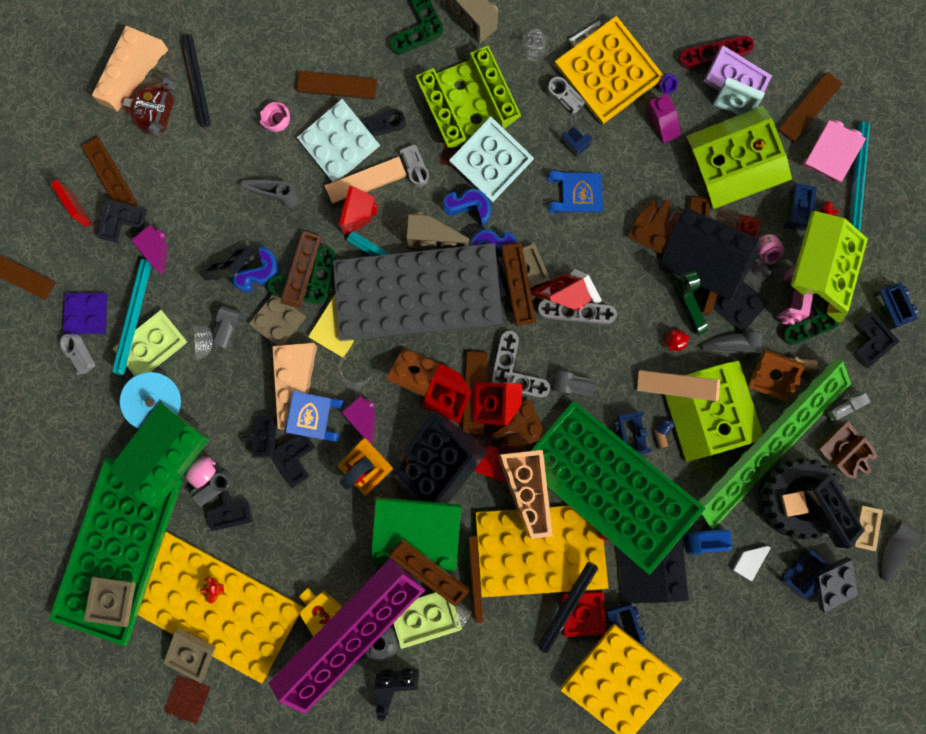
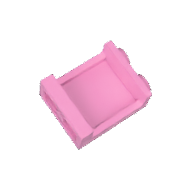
[802,120,866,184]
[776,265,813,325]

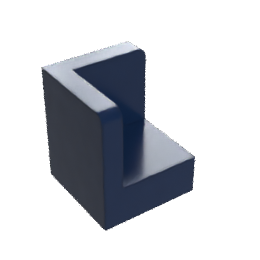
[560,128,593,157]

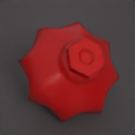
[818,201,840,216]
[664,330,690,352]
[200,577,224,604]

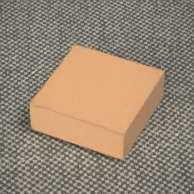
[780,491,809,517]

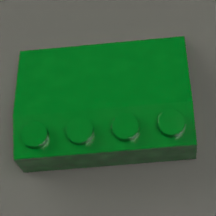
[109,401,210,507]
[372,497,461,571]

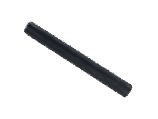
[181,34,211,128]
[538,562,598,653]

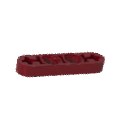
[679,36,754,69]

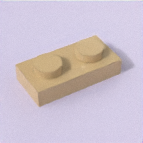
[853,506,883,551]

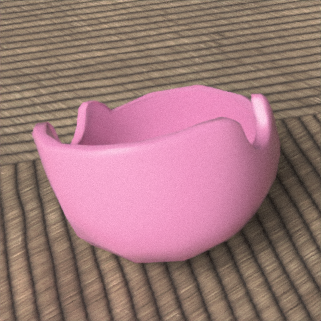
[259,102,290,132]
[185,455,216,488]

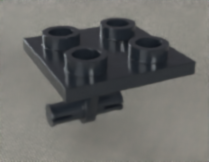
[374,668,419,721]

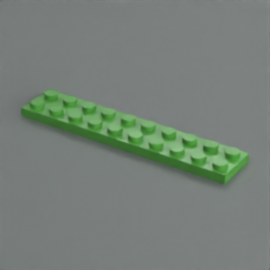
[698,358,851,530]

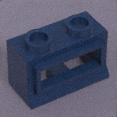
[873,282,918,330]
[614,411,651,454]
[780,549,829,599]
[606,603,646,647]

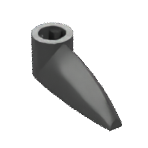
[241,180,300,208]
[702,332,763,356]
[882,520,920,582]

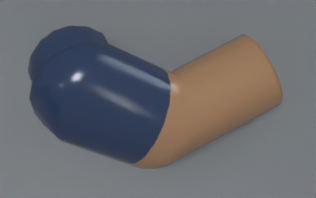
[654,419,674,449]

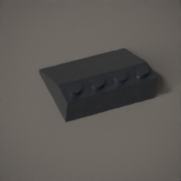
[660,207,762,301]
[390,411,487,503]
[616,538,689,604]

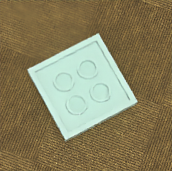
[297,99,380,182]
[449,117,534,203]

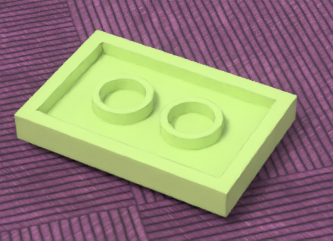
[112,310,188,376]
[394,592,462,649]

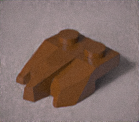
[628,199,681,255]
[488,399,545,452]
[816,420,878,479]

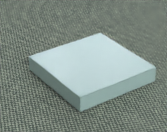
[713,77,765,115]

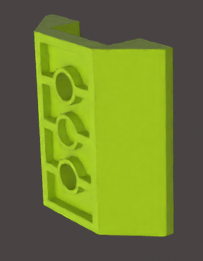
[416,45,521,147]
[686,106,792,210]
[791,211,868,323]
[664,361,763,462]

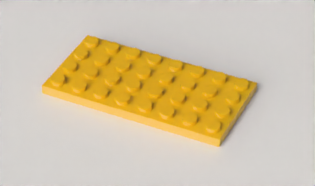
[138,531,304,684]

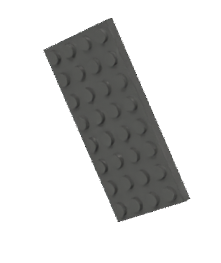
[333,243,503,342]

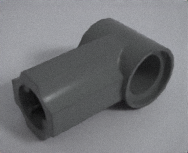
[210,306,243,349]
[553,371,596,398]
[190,470,233,507]

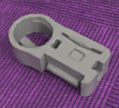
[547,77,585,115]
[400,145,429,187]
[60,333,95,375]
[827,392,871,422]

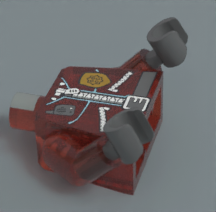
[123,75,176,138]

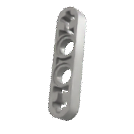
[538,300,617,324]

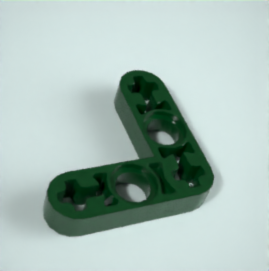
[390,0,443,55]
[268,246,335,304]
[673,269,708,336]
[782,294,840,345]

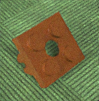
[387,348,440,396]
[747,349,805,402]

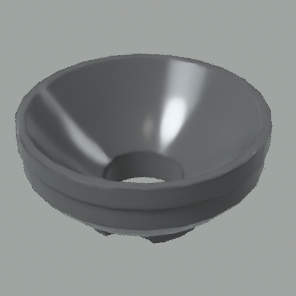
[364,626,399,662]

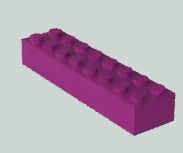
[268,558,425,714]

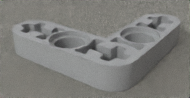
[492,331,550,398]

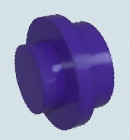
[659,73,678,94]

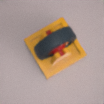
[337,438,393,496]

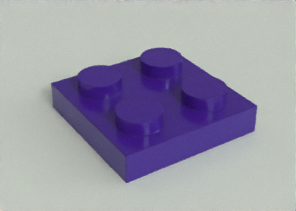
[63,293,108,334]

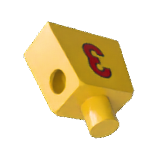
[299,588,343,637]

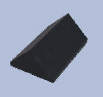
[802,474,865,549]

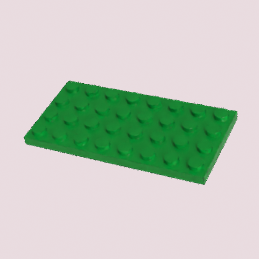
[531,401,706,575]
[49,457,183,646]

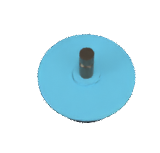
[120,372,181,429]

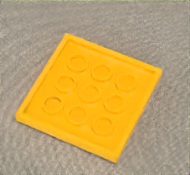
[554,16,664,125]
[560,624,682,734]

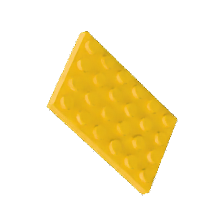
[476,506,609,598]

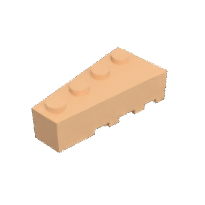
[92,26,168,111]
[273,343,317,430]
[497,450,552,539]

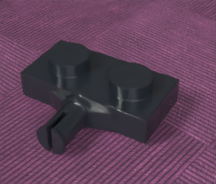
[240,415,277,459]
[207,491,253,532]

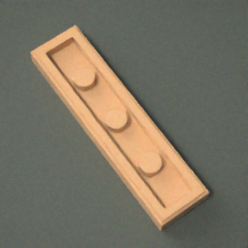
[325,157,406,205]
[637,370,720,401]

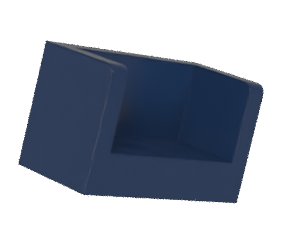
[784,183,817,231]

